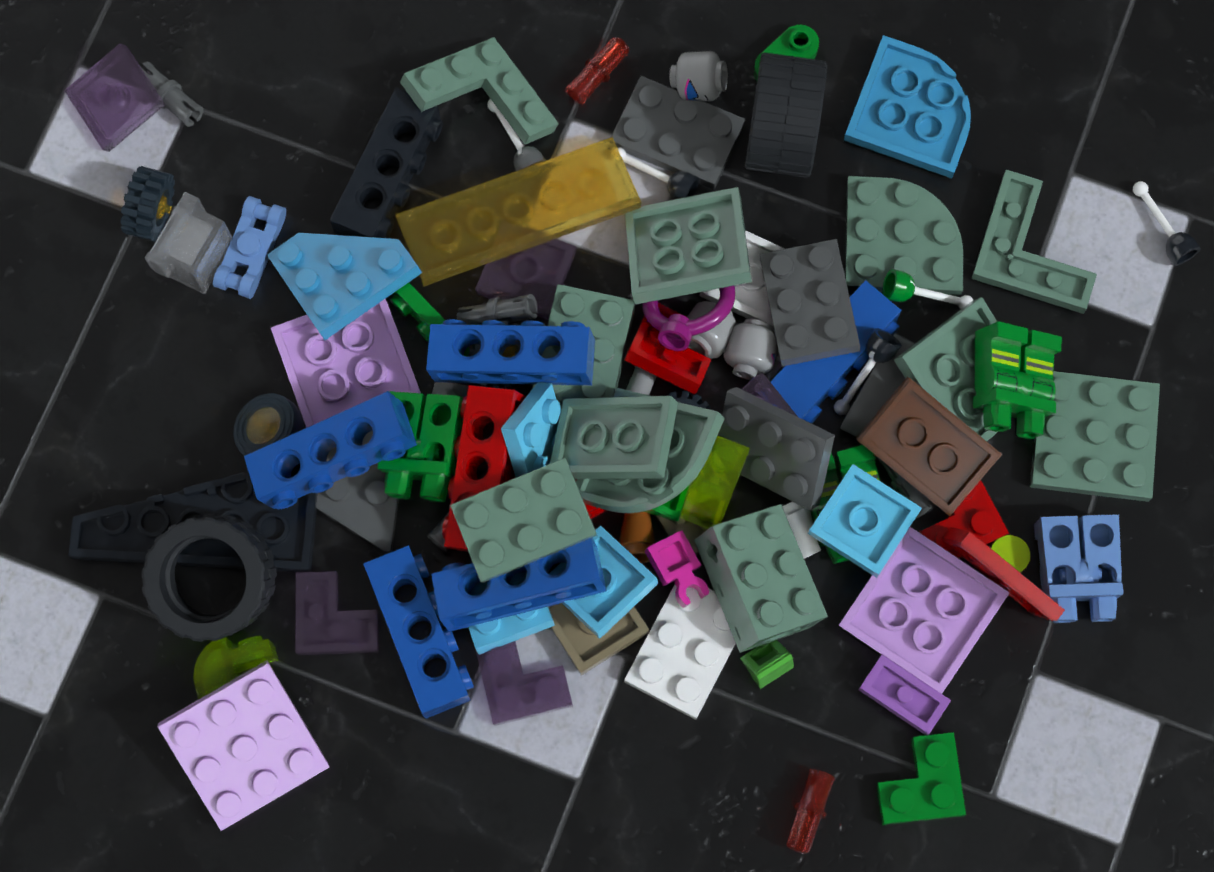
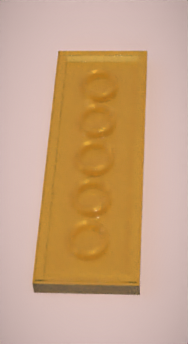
[395,137,641,287]

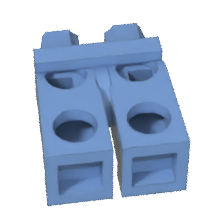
[1034,515,1123,623]

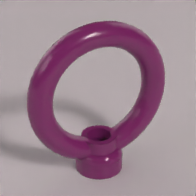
[642,286,735,351]

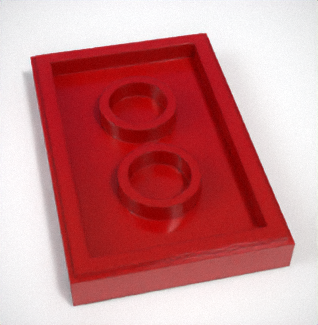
[942,527,1065,622]

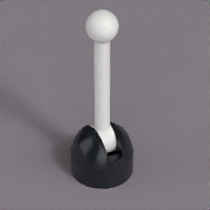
[611,147,700,199]
[1133,181,1201,266]
[834,328,902,415]

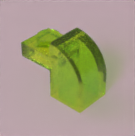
[681,436,750,529]
[194,636,278,699]

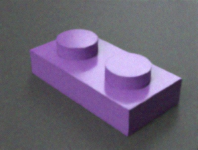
[858,654,951,735]

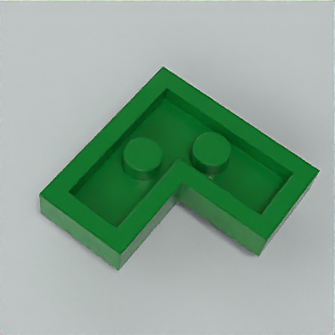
[876,732,966,825]

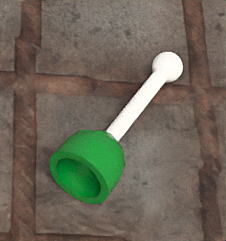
[882,269,973,309]

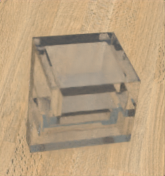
[145,192,232,294]

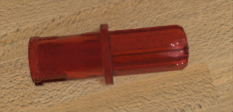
[565,37,629,105]
[787,769,835,854]

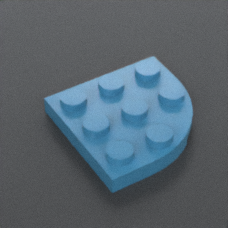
[844,35,971,178]

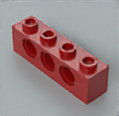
[442,385,526,552]

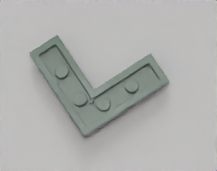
[400,37,559,145]
[971,170,1097,314]

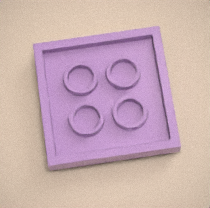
[271,298,421,428]
[839,527,1010,694]
[158,660,329,831]

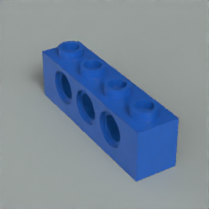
[426,319,595,386]
[244,391,417,509]
[431,538,607,632]
[363,545,474,719]

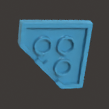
[267,233,422,340]

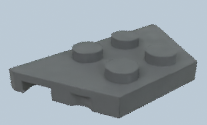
[316,431,399,554]

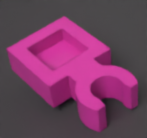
[645,530,709,608]

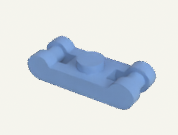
[213,196,287,299]

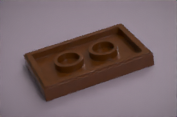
[856,377,1002,516]

